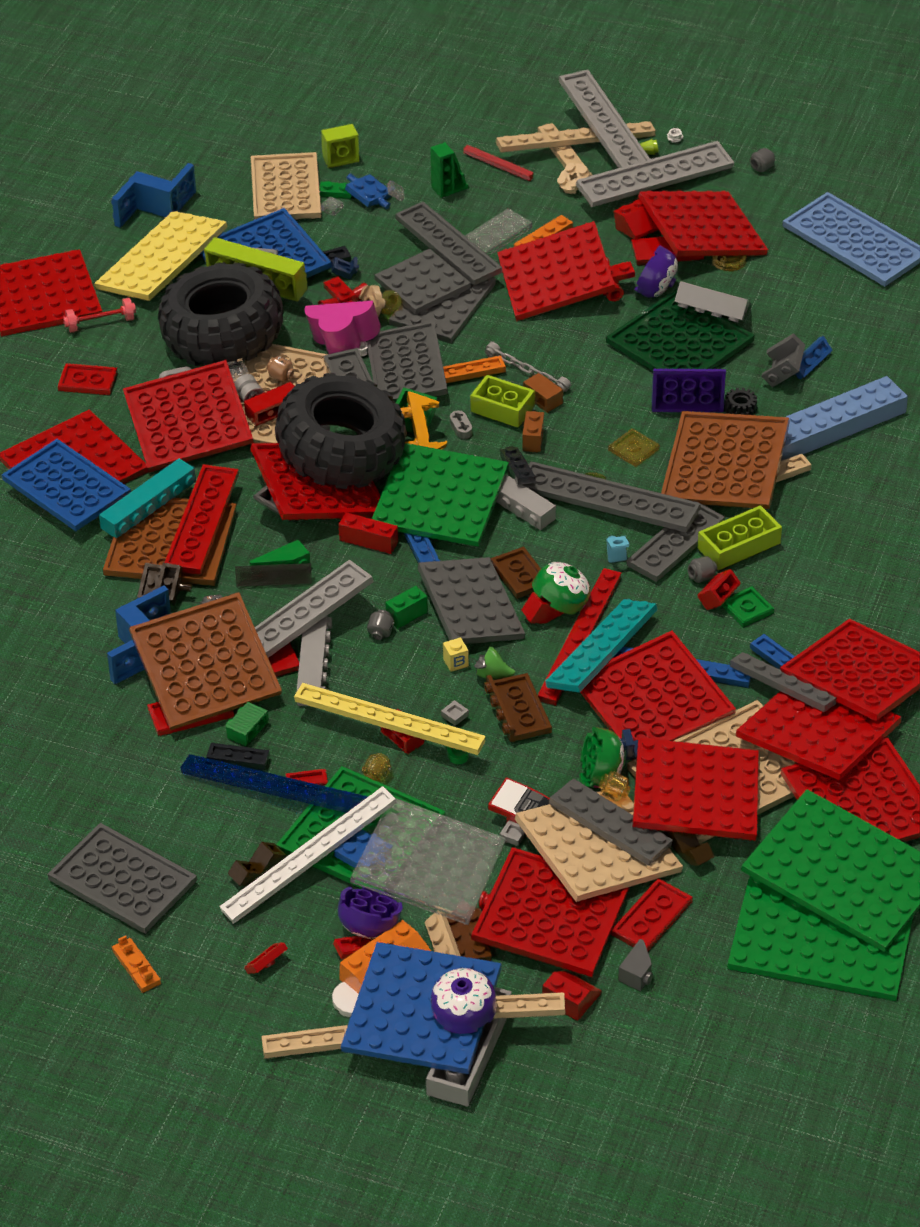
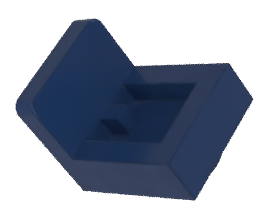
[331,256,359,279]
[621,729,638,761]

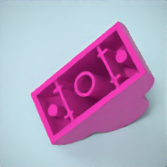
[305,301,381,354]

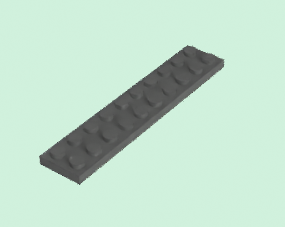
[522,461,701,533]

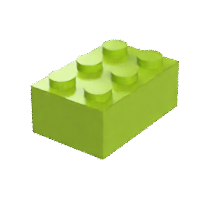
[470,375,535,428]

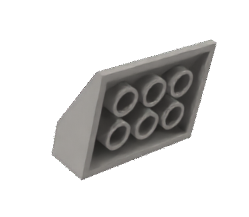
[675,281,750,322]

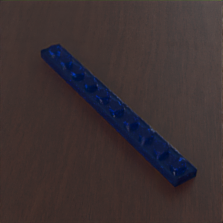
[180,754,368,813]

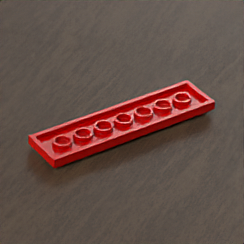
[164,464,239,575]

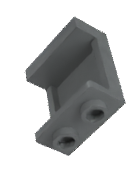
[761,333,805,387]

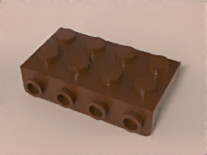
[484,673,552,742]

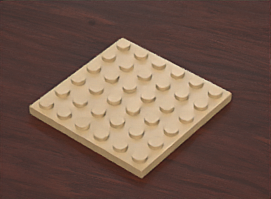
[515,786,683,902]

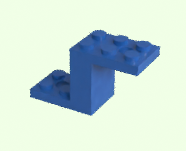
[111,163,196,227]
[107,586,171,684]

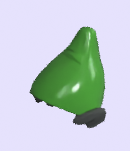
[474,646,515,679]

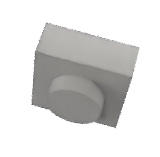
[441,700,469,726]
[500,820,526,846]

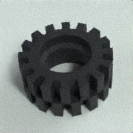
[724,388,757,415]

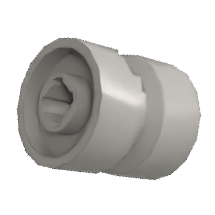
[234,374,264,402]

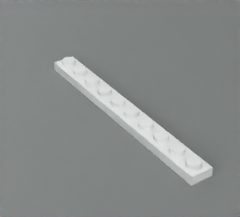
[220,786,396,924]

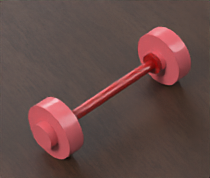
[63,298,136,333]

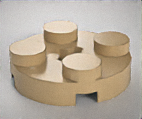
[557,163,591,194]
[359,285,385,316]

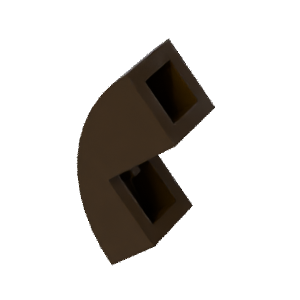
[664,831,715,866]
[227,842,287,886]

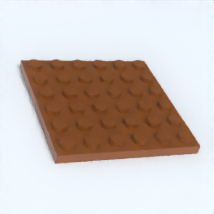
[661,411,790,509]
[103,498,237,586]
[129,592,282,730]

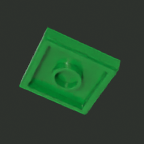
[721,586,774,628]

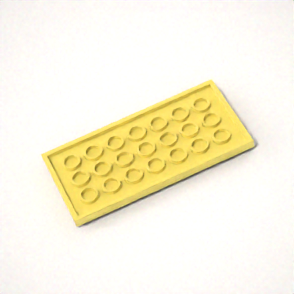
[94,211,228,301]

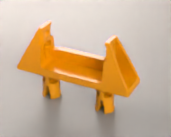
[401,392,447,450]

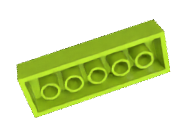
[204,237,308,302]

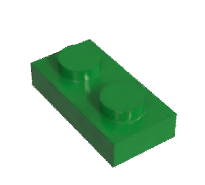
[319,181,352,199]

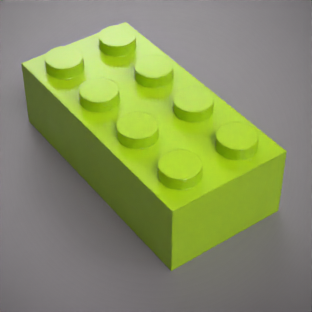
[697,505,782,570]

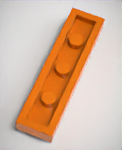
[514,215,573,247]
[443,356,506,383]

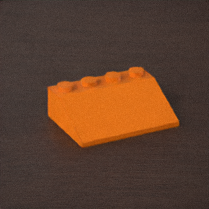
[340,920,431,994]

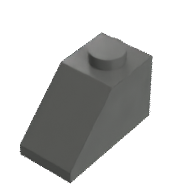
[618,939,653,991]

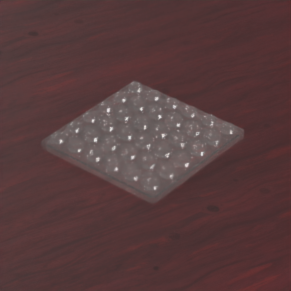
[350,798,506,925]

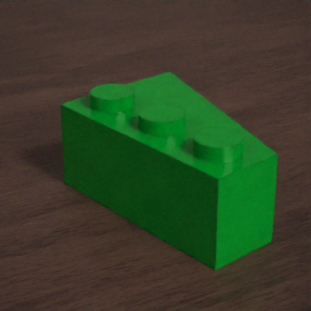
[430,142,470,198]

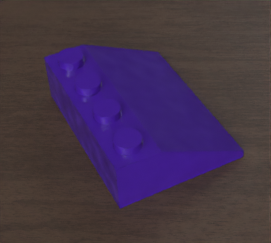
[651,369,726,413]

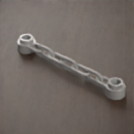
[485,342,571,392]

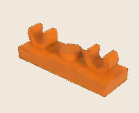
[112,935,161,993]

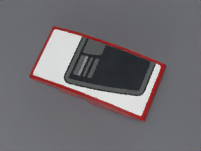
[488,777,550,823]

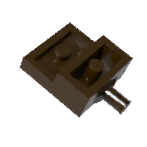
[137,563,192,606]

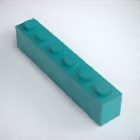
[99,458,196,538]

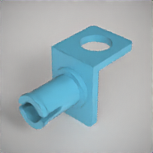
[606,536,630,563]

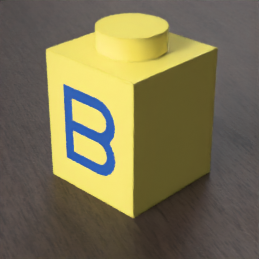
[443,637,469,672]

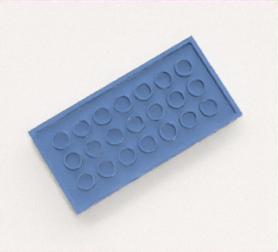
[782,192,920,286]

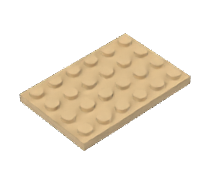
[251,152,321,220]

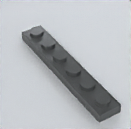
[730,652,836,712]

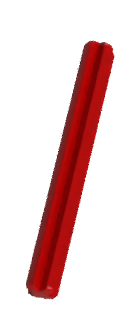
[464,145,534,181]

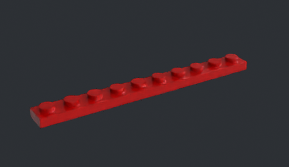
[538,568,621,706]

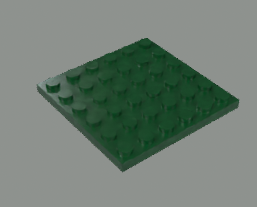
[606,289,755,371]

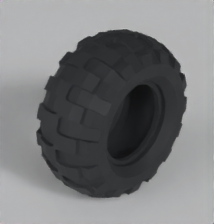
[158,262,284,367]
[275,373,407,489]

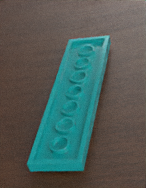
[545,599,658,693]

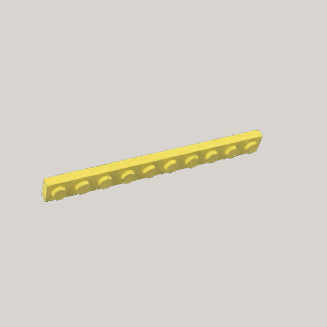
[294,683,486,755]

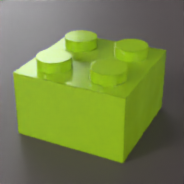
[321,124,359,168]

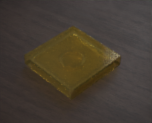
[608,428,660,467]

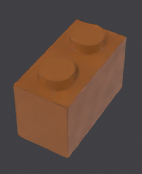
[523,373,563,413]
[522,411,544,452]

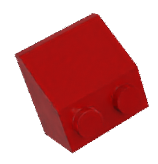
[614,199,659,240]
[542,971,602,1021]

